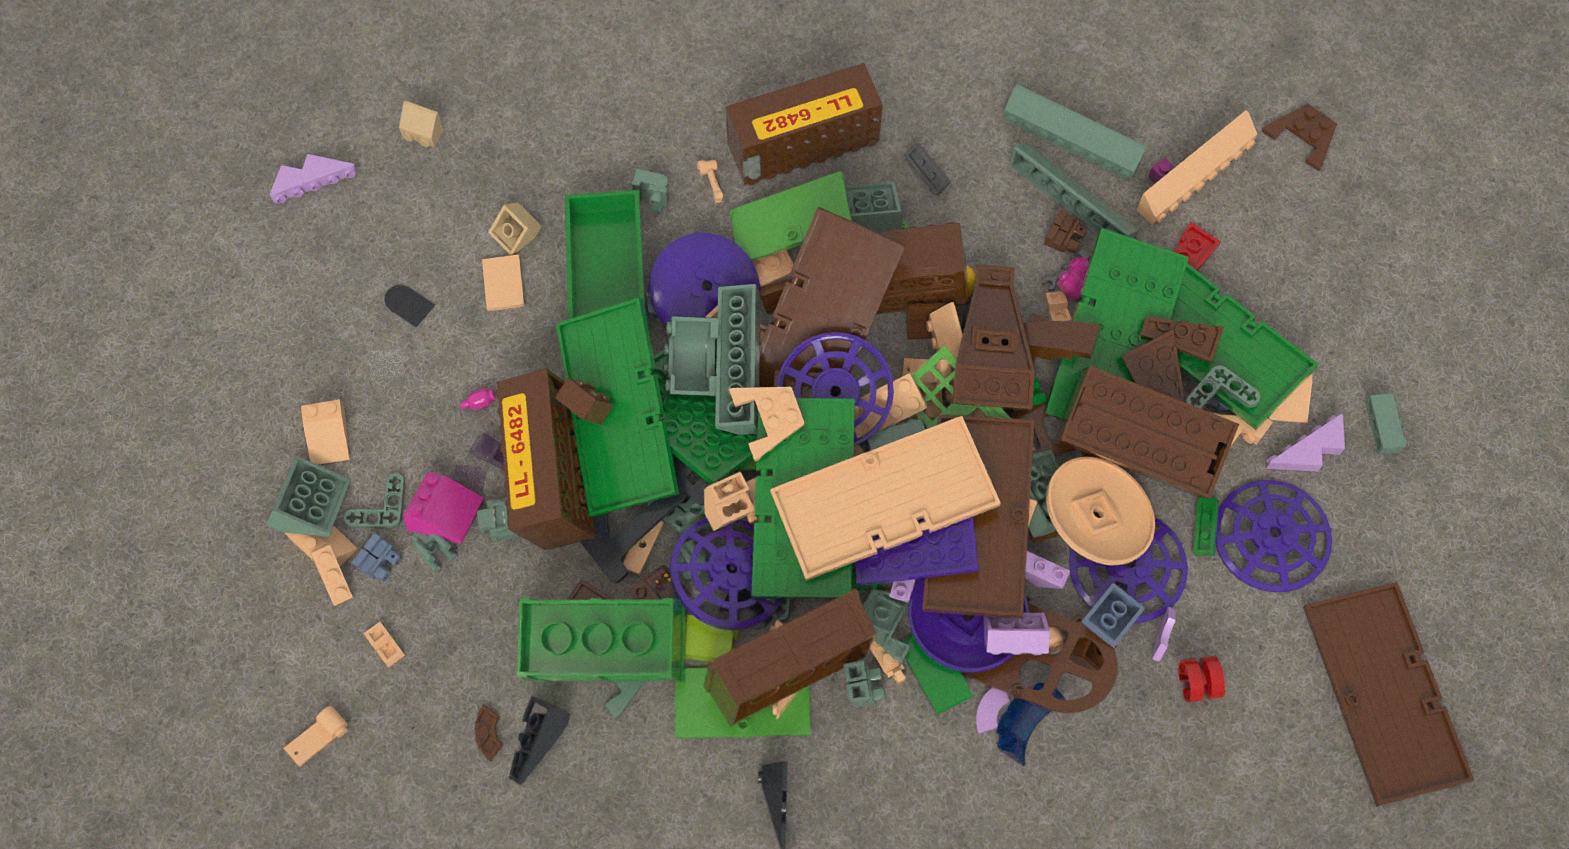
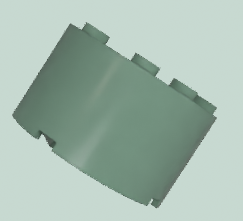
[663,316,718,396]

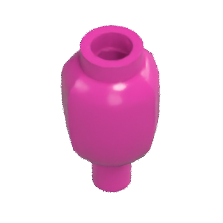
[460,388,496,410]

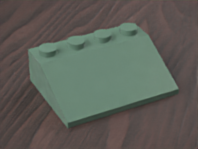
[845,182,902,232]
[1028,450,1060,538]
[265,456,351,537]

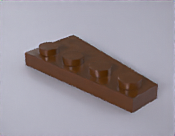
[1139,317,1224,363]

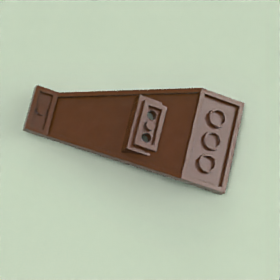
[952,264,1035,410]

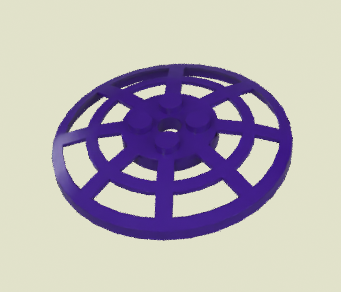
[777,332,894,446]
[1216,480,1332,592]
[1069,518,1188,623]
[669,519,782,630]

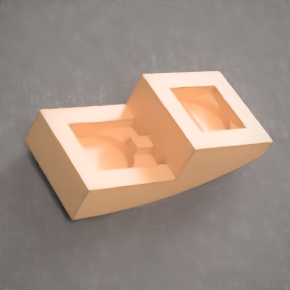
[1045,291,1072,321]
[363,622,405,668]

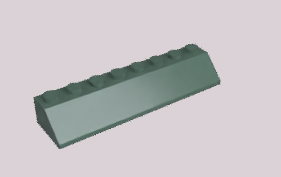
[1003,84,1147,180]
[1009,143,1139,239]
[715,284,760,435]

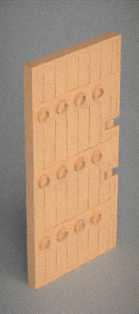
[770,416,1001,581]

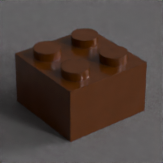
[555,378,614,425]

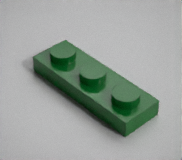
[1194,498,1219,556]

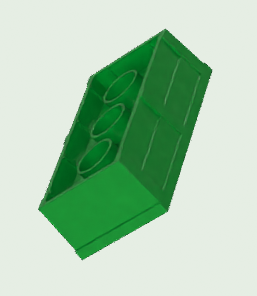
[565,190,645,319]
[517,598,686,682]

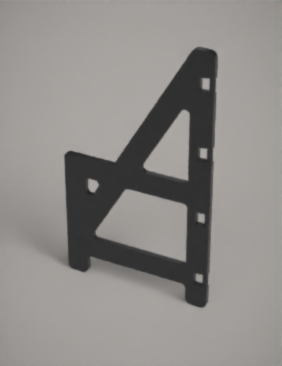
[580,454,709,583]

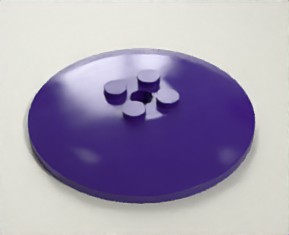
[649,233,760,326]
[908,578,1029,673]

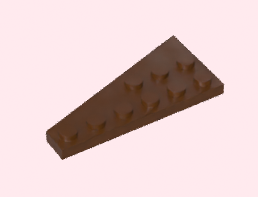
[1121,329,1185,402]

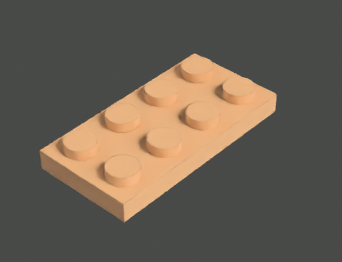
[854,373,928,436]

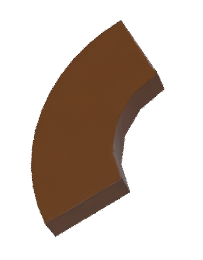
[475,705,503,762]

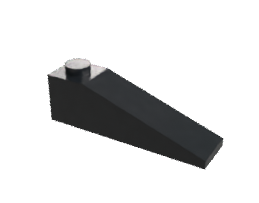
[509,696,571,785]
[758,761,787,849]

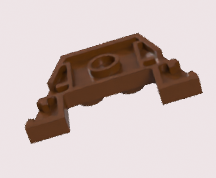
[1262,104,1337,171]

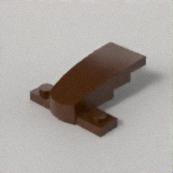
[1023,313,1100,365]

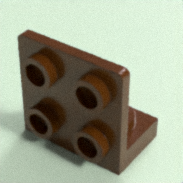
[906,301,946,340]

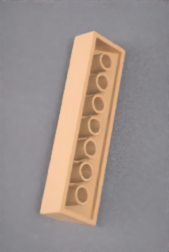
[1137,110,1257,225]
[926,302,985,417]

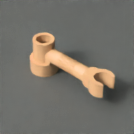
[697,160,723,203]

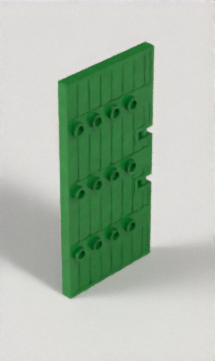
[1044,228,1189,420]
[1165,247,1319,430]
[556,298,679,517]
[752,398,855,599]

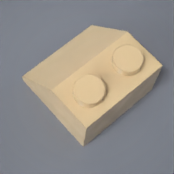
[399,101,443,147]
[488,203,542,255]

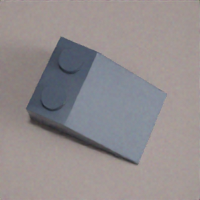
[1081,583,1145,648]

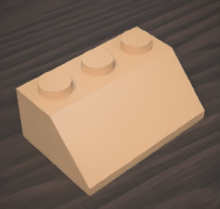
[285,526,358,567]

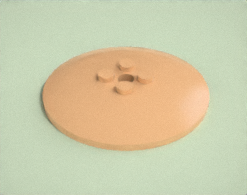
[1046,457,1155,565]

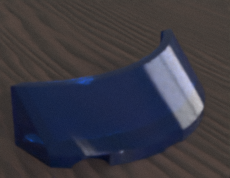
[997,683,1066,767]

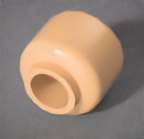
[1048,627,1066,654]

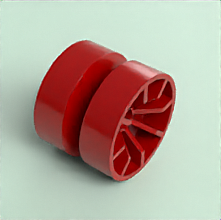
[1178,655,1225,703]

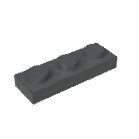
[904,143,951,195]

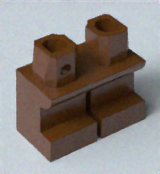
[1044,210,1087,253]

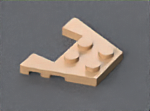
[729,387,805,461]

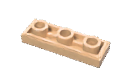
[623,521,664,576]

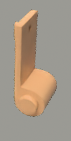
[902,358,953,388]
[284,706,348,767]

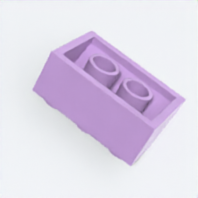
[984,613,1050,655]

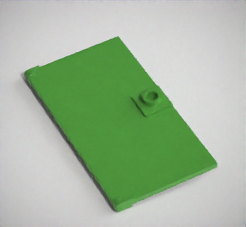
[729,171,852,261]
[675,668,811,738]

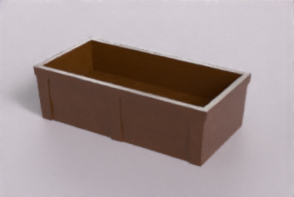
[703,589,877,727]

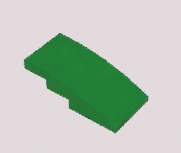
[900,635,973,715]

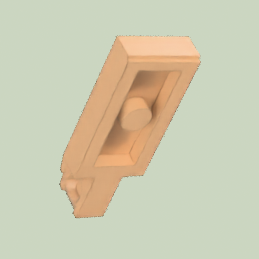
[869,641,905,684]

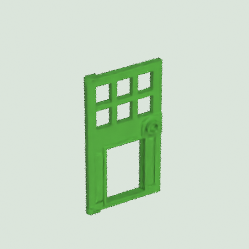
[913,346,1012,429]

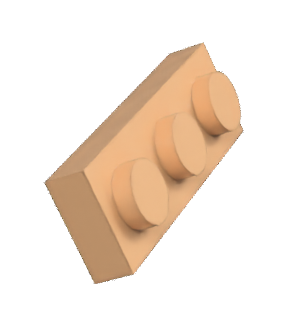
[310,543,353,606]

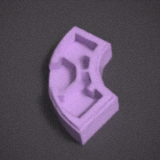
[1152,607,1176,662]
[976,688,1010,734]

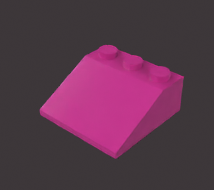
[404,472,484,544]

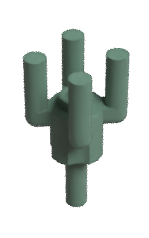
[403,520,456,573]

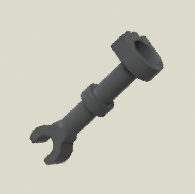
[1042,248,1091,292]

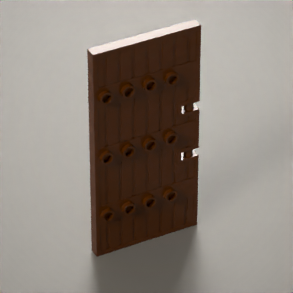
[759,207,906,397]
[923,414,1034,619]
[1303,582,1474,807]

